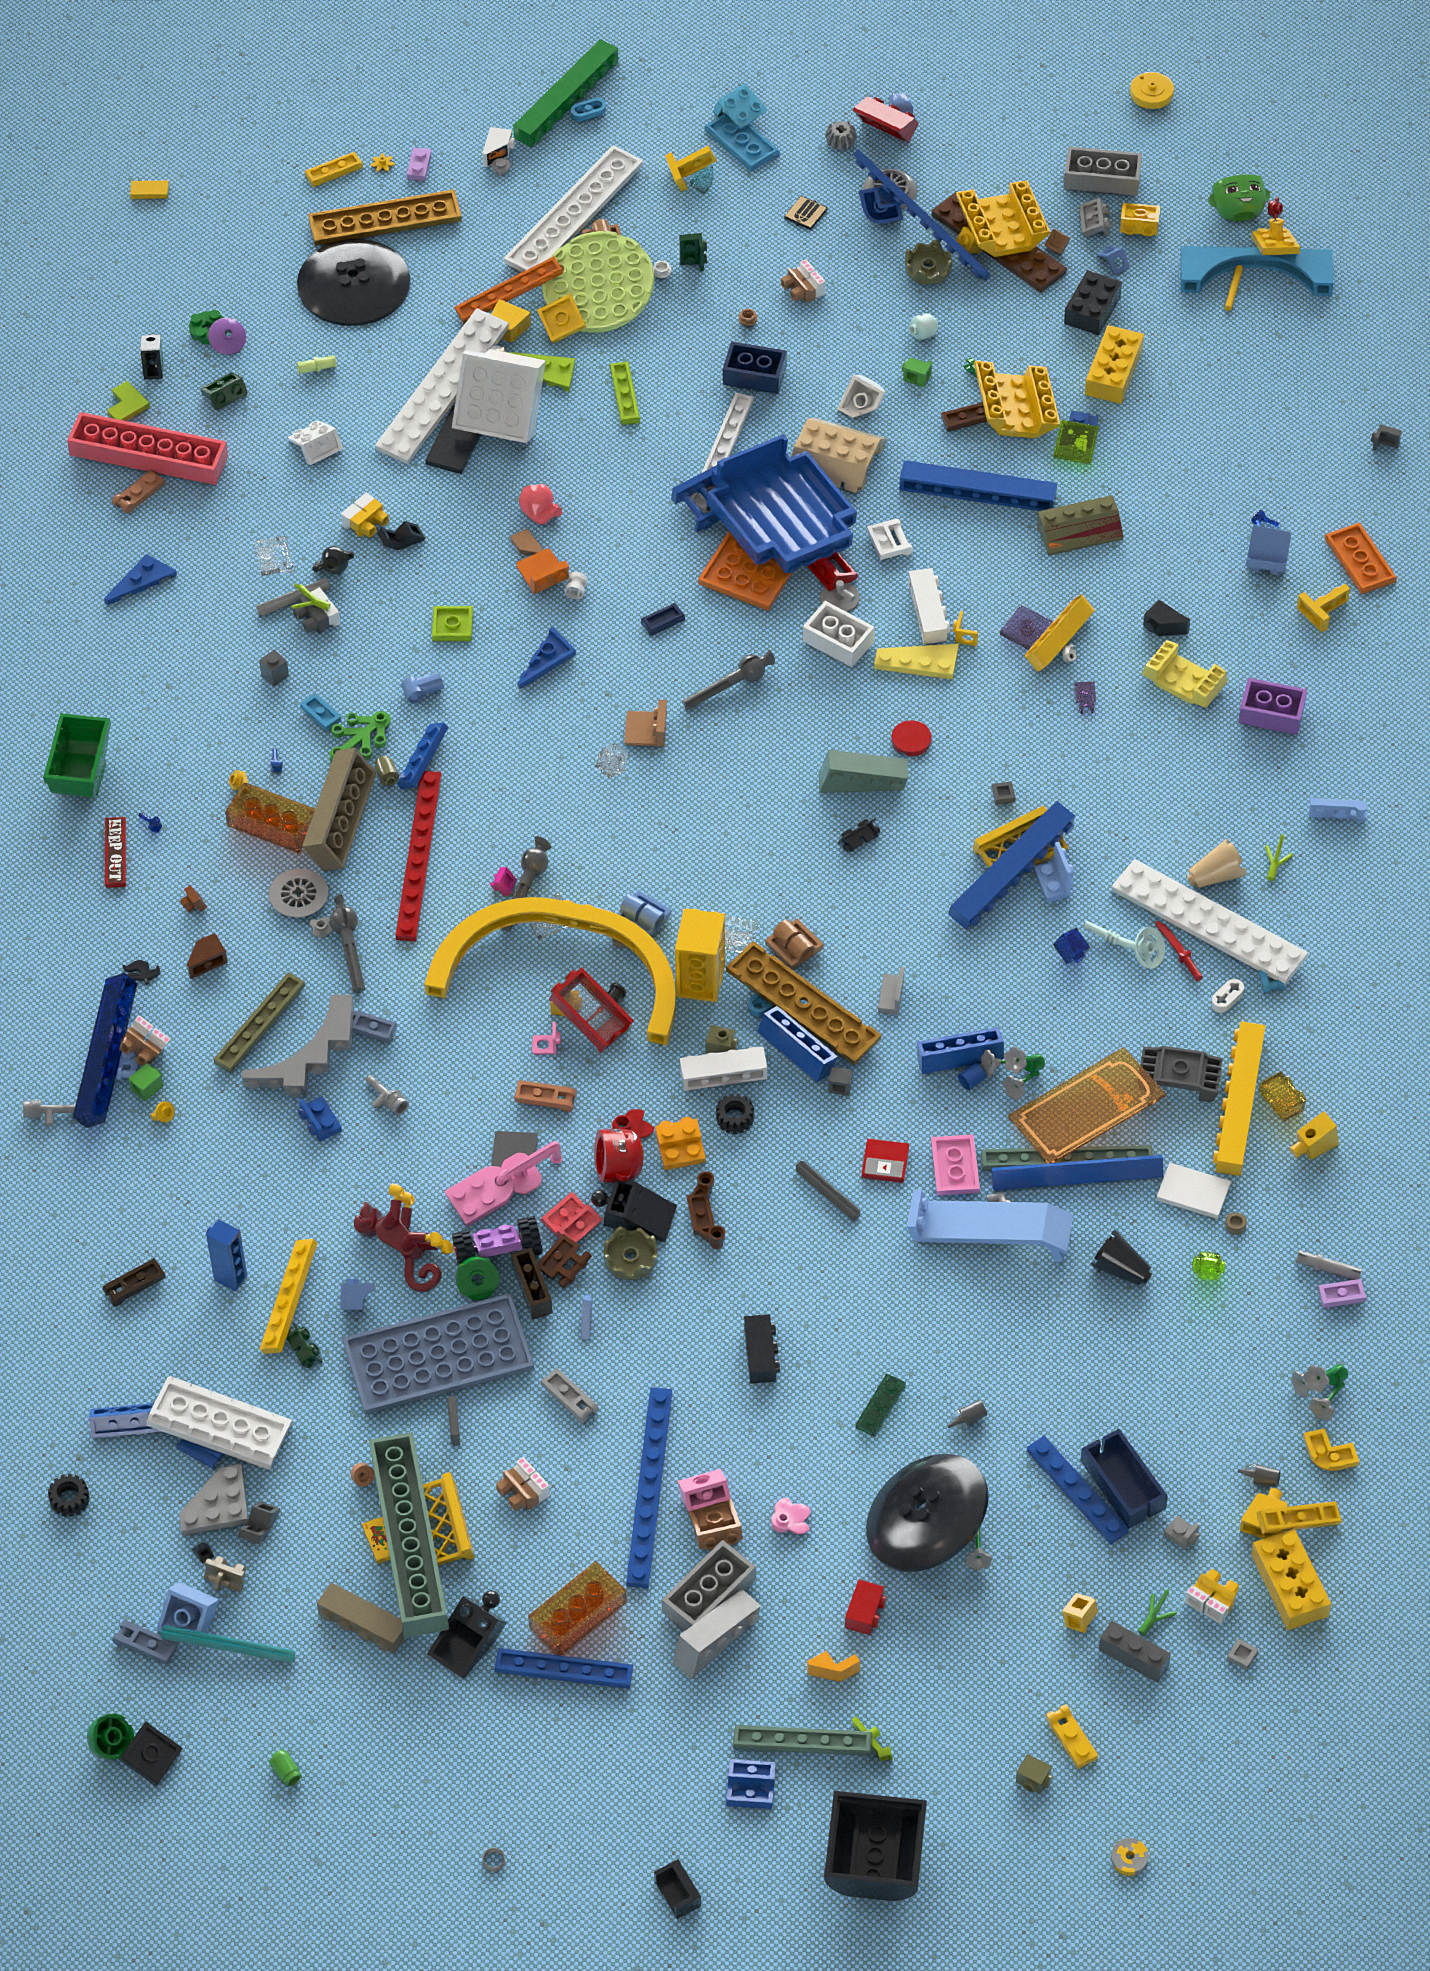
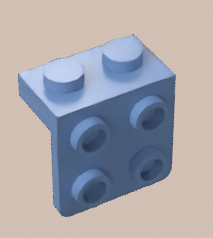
[1245,526,1291,575]

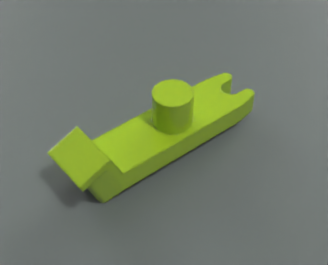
[851,1716,893,1762]

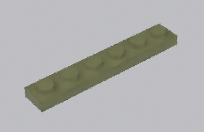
[213,972,305,1073]

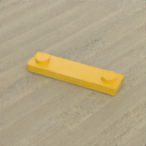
[1256,1501,1342,1534]

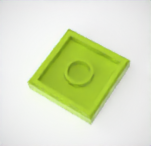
[432,606,473,641]

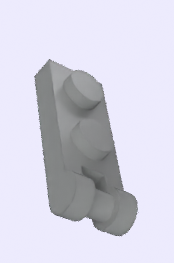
[541,1368,599,1424]

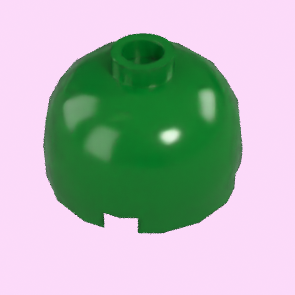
[87,1713,134,1760]

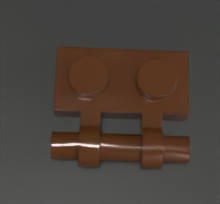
[538,1234,592,1289]

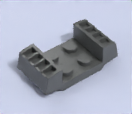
[1138,1046,1223,1102]

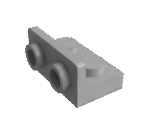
[1079,198,1112,237]

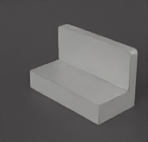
[878,967,905,1015]

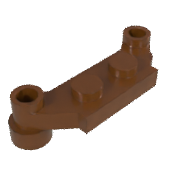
[686,1171,725,1249]

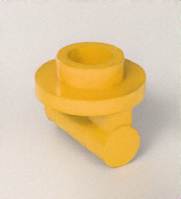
[229,770,250,792]
[150,1101,175,1123]

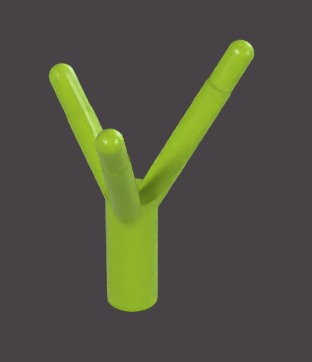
[292,583,331,611]
[1265,834,1293,881]

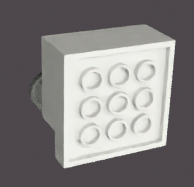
[452,346,546,443]

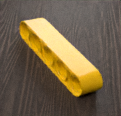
[1024,594,1095,672]

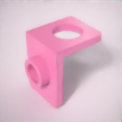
[532,1022,561,1055]

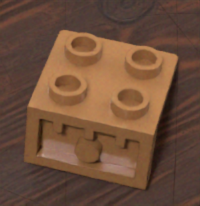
[624,700,667,747]

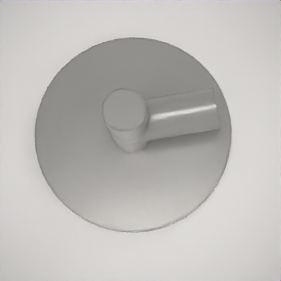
[820,580,859,613]

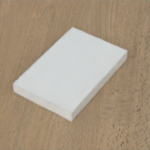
[1156,1163,1231,1219]

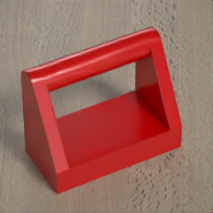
[807,552,858,591]

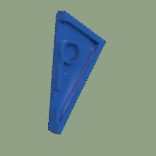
[104,554,177,605]
[517,627,576,689]

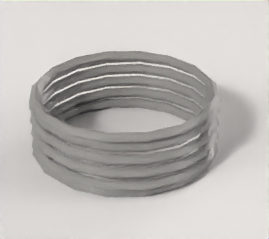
[482,1847,505,1872]

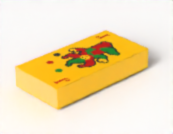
[362,1517,390,1564]

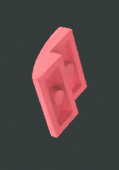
[540,1192,603,1243]

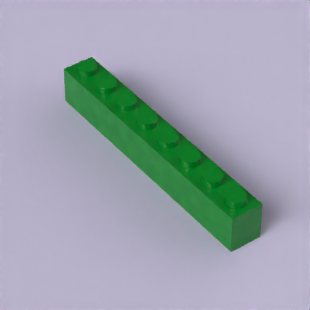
[513,39,619,147]

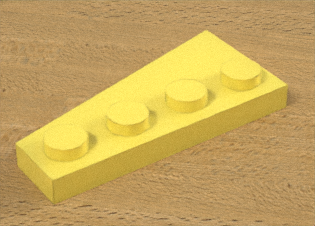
[874,644,959,679]

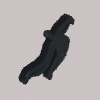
[119,960,160,990]

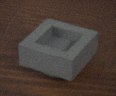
[991,781,1016,805]

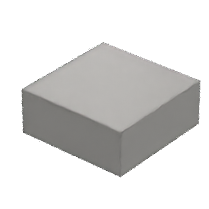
[1227,1638,1258,1671]

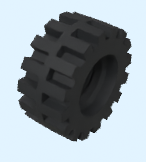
[716,1094,754,1134]
[48,1474,90,1517]

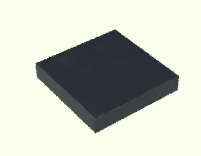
[118,1721,183,1786]

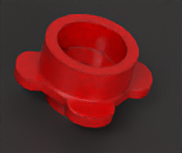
[1268,197,1283,220]

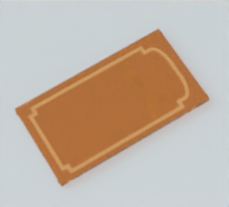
[1008,1047,1166,1164]

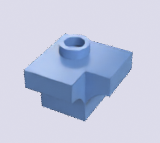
[341,1279,375,1310]

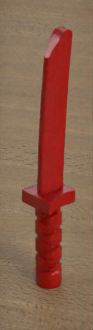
[1155,921,1203,982]

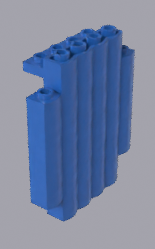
[707,434,857,573]

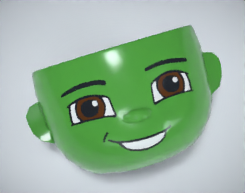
[1208,174,1270,221]

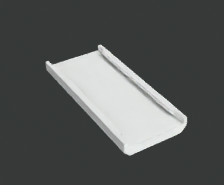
[147,1376,293,1470]

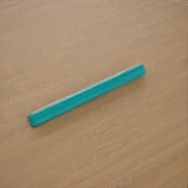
[161,1625,295,1663]

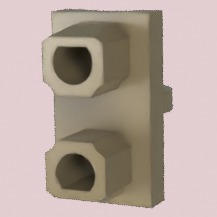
[204,1556,246,1592]

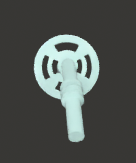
[1083,921,1165,968]

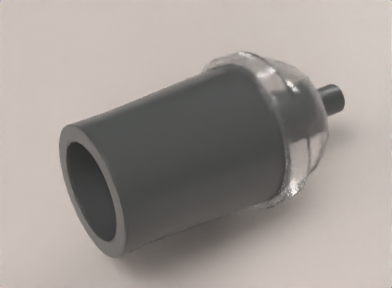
[947,1400,988,1430]
[1238,1462,1281,1487]

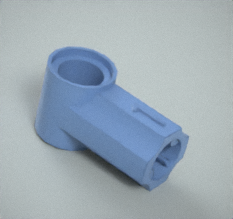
[401,672,444,703]

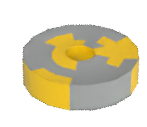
[1111,1838,1149,1876]

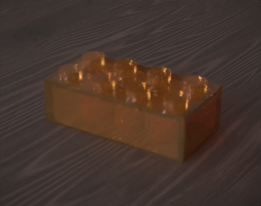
[225,782,315,853]
[528,1561,627,1656]

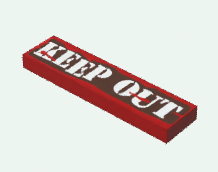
[105,817,126,888]

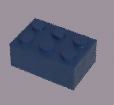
[722,341,787,394]

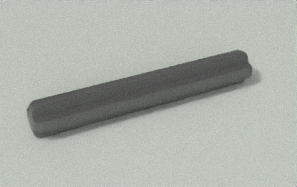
[795,1161,861,1220]

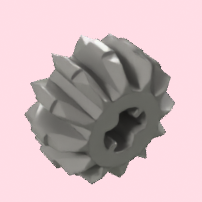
[825,120,857,151]

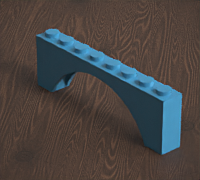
[1180,246,1333,296]

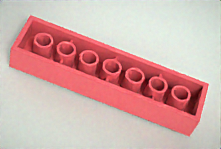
[67,412,228,485]

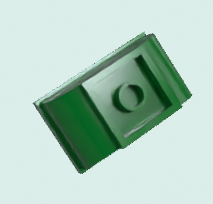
[43,713,111,798]

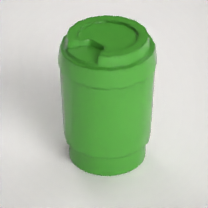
[269,1749,302,1787]

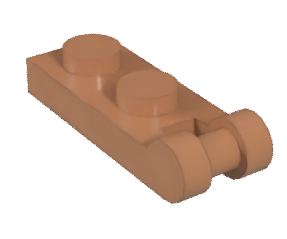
[112,470,165,514]
[514,1080,577,1112]

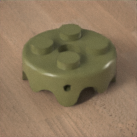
[905,240,952,285]
[604,1226,658,1280]

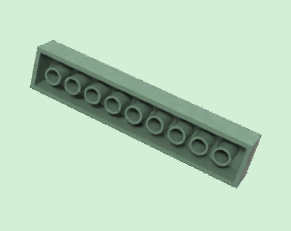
[369,1432,449,1638]

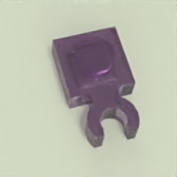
[1074,681,1096,714]

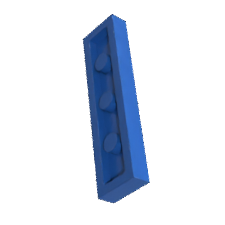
[397,722,449,789]

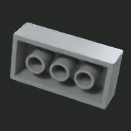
[1064,146,1142,196]
[661,1540,756,1631]

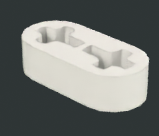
[1211,979,1244,1013]

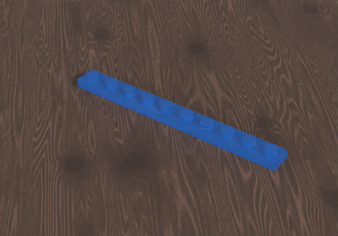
[853,149,991,281]
[626,1387,672,1588]

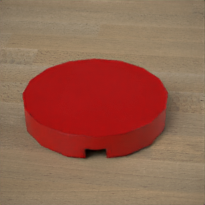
[891,720,932,756]

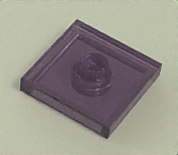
[1000,605,1054,650]

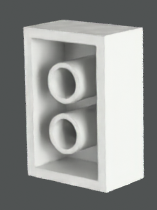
[803,601,875,667]

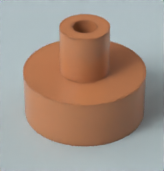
[351,1463,374,1487]

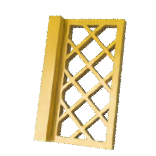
[972,805,1069,868]
[423,1472,475,1566]

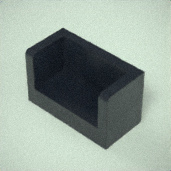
[654,1859,701,1919]

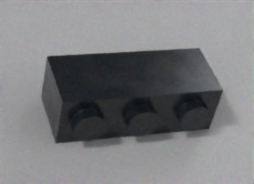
[744,1314,780,1384]

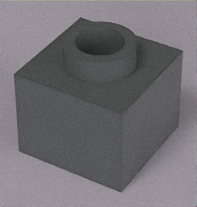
[828,1067,853,1096]

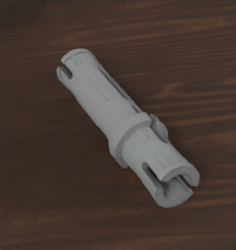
[1295,1249,1362,1280]

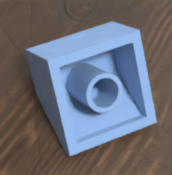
[156,1582,219,1647]

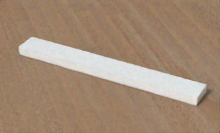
[688,393,754,513]

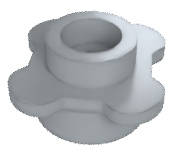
[310,917,333,938]

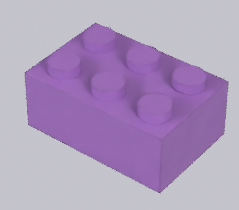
[1238,677,1308,735]

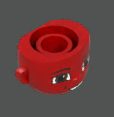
[594,1129,644,1183]

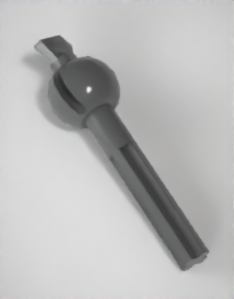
[682,649,775,710]
[501,836,552,932]
[330,894,365,994]

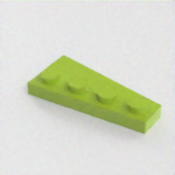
[500,351,575,392]

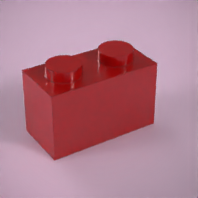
[845,1579,887,1636]

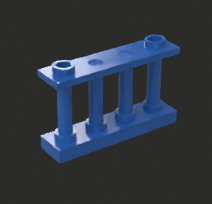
[671,465,720,532]

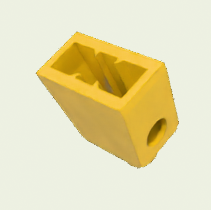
[491,299,531,343]
[1289,1111,1339,1160]
[1240,1488,1288,1539]

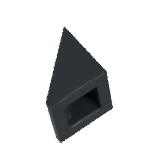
[191,1542,214,1564]

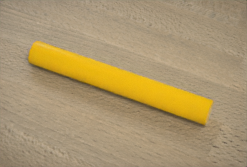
[1224,265,1243,311]

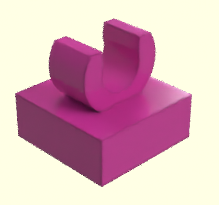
[490,867,517,896]

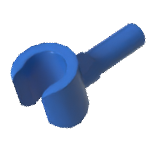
[270,748,283,773]

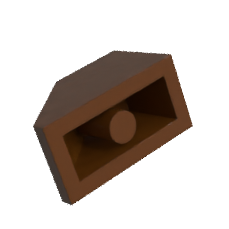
[187,933,228,979]

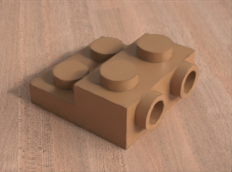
[688,1498,743,1550]

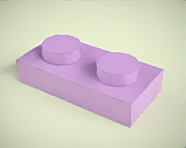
[407,148,432,181]
[1318,1279,1366,1308]

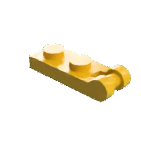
[1045,1704,1098,1769]

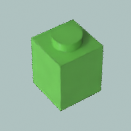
[128,1063,163,1102]

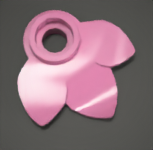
[771,1498,810,1534]

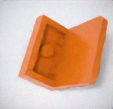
[516,549,569,594]

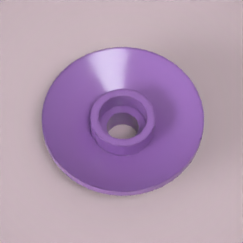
[208,318,246,355]

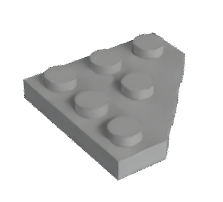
[180,1464,249,1536]

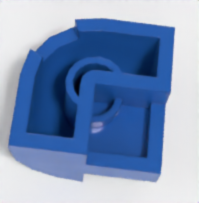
[858,187,903,224]

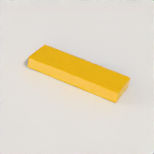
[305,152,363,187]

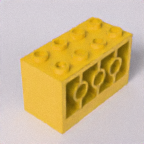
[675,908,726,1002]

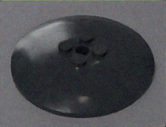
[297,239,410,326]
[866,1454,989,1572]

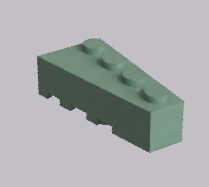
[818,750,908,793]

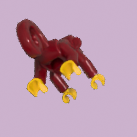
[354,1183,453,1292]

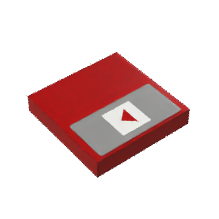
[861,1138,909,1183]

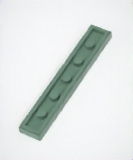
[733,1725,872,1756]

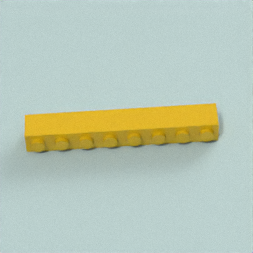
[1213,1021,1266,1176]

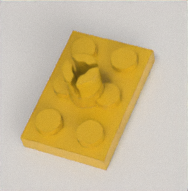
[1251,218,1300,255]

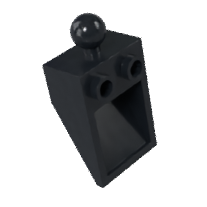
[591,1179,677,1242]
[427,1590,507,1678]

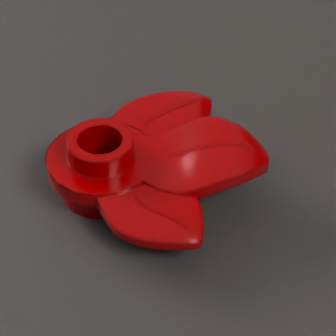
[612,1109,654,1140]

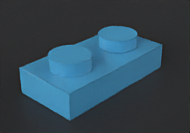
[300,693,342,732]

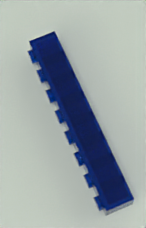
[73,973,138,1128]

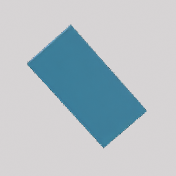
[705,114,780,172]

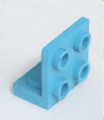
[713,83,767,129]

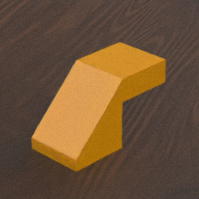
[807,1651,860,1682]

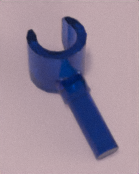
[1251,510,1280,527]
[138,812,162,833]

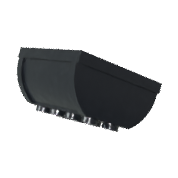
[824,1791,927,1901]

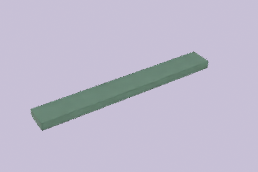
[981,1145,1153,1171]

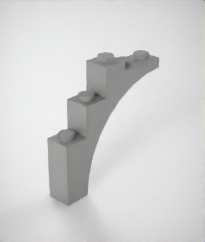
[242,995,354,1097]

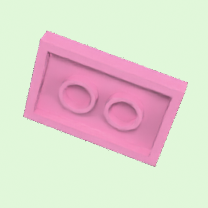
[931,1134,980,1196]

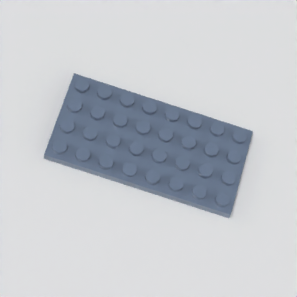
[342,1293,534,1415]

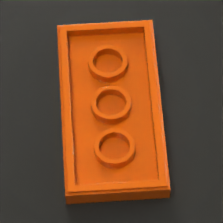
[1324,522,1397,595]

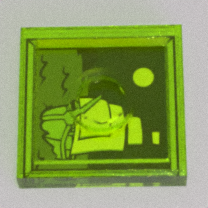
[1053,419,1099,465]

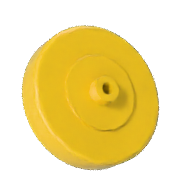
[1130,72,1174,109]

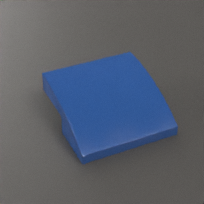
[726,1759,776,1809]

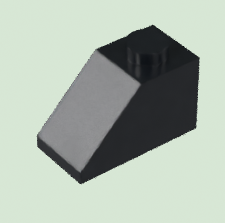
[1143,600,1190,636]

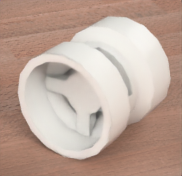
[565,572,588,600]

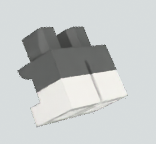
[293,587,340,634]

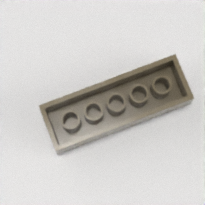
[302,748,377,871]

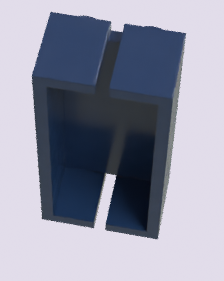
[1080,1429,1168,1528]

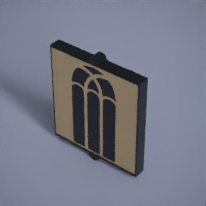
[784,196,828,230]

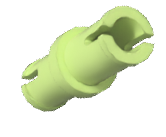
[296,355,337,375]

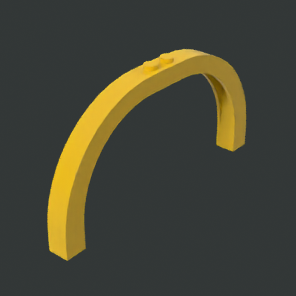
[424,897,676,1045]

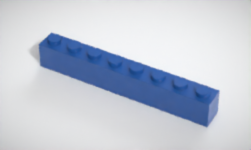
[899,460,1057,511]
[948,801,1075,930]

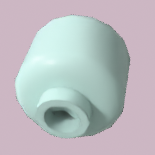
[909,313,938,340]

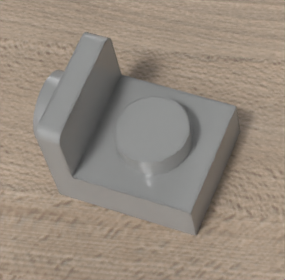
[1163,1515,1200,1550]

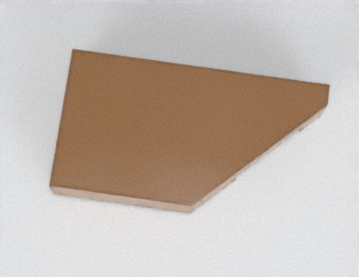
[510,529,543,555]

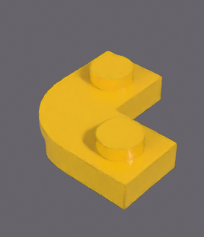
[1303,1428,1360,1471]

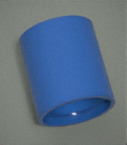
[958,1063,986,1090]

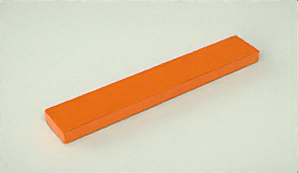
[454,256,563,324]

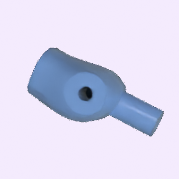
[888,93,913,114]

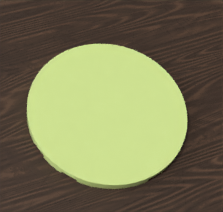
[542,231,655,333]

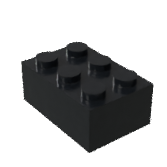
[1064,270,1122,336]

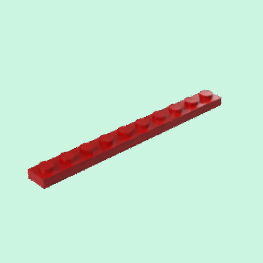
[395,771,442,942]

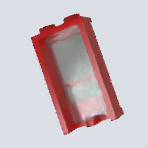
[549,967,634,1053]

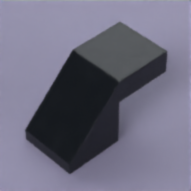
[377,521,425,550]

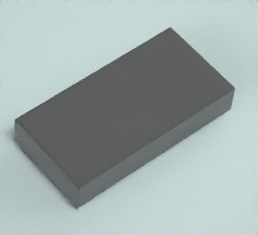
[447,1396,461,1446]

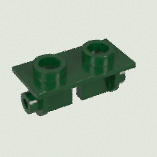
[286,1323,323,1368]

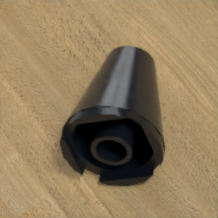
[1090,1229,1152,1285]

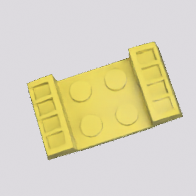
[1142,640,1228,708]

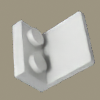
[288,421,343,465]

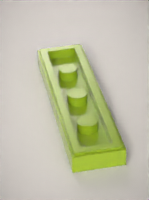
[610,361,640,425]

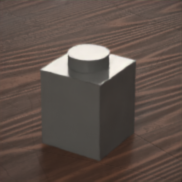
[259,649,289,686]

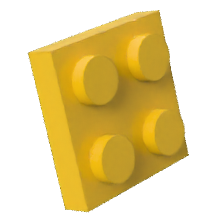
[537,293,587,344]

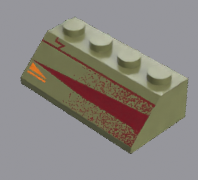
[1037,495,1123,556]

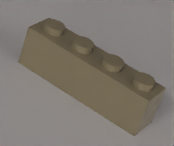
[317,1582,405,1654]

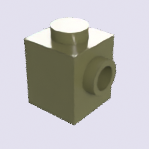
[706,1025,738,1054]
[1016,1754,1053,1794]

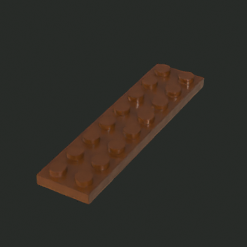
[931,191,1067,293]

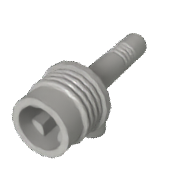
[366,1075,409,1115]
[23,1099,79,1126]

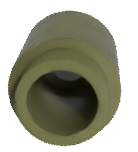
[374,756,399,786]

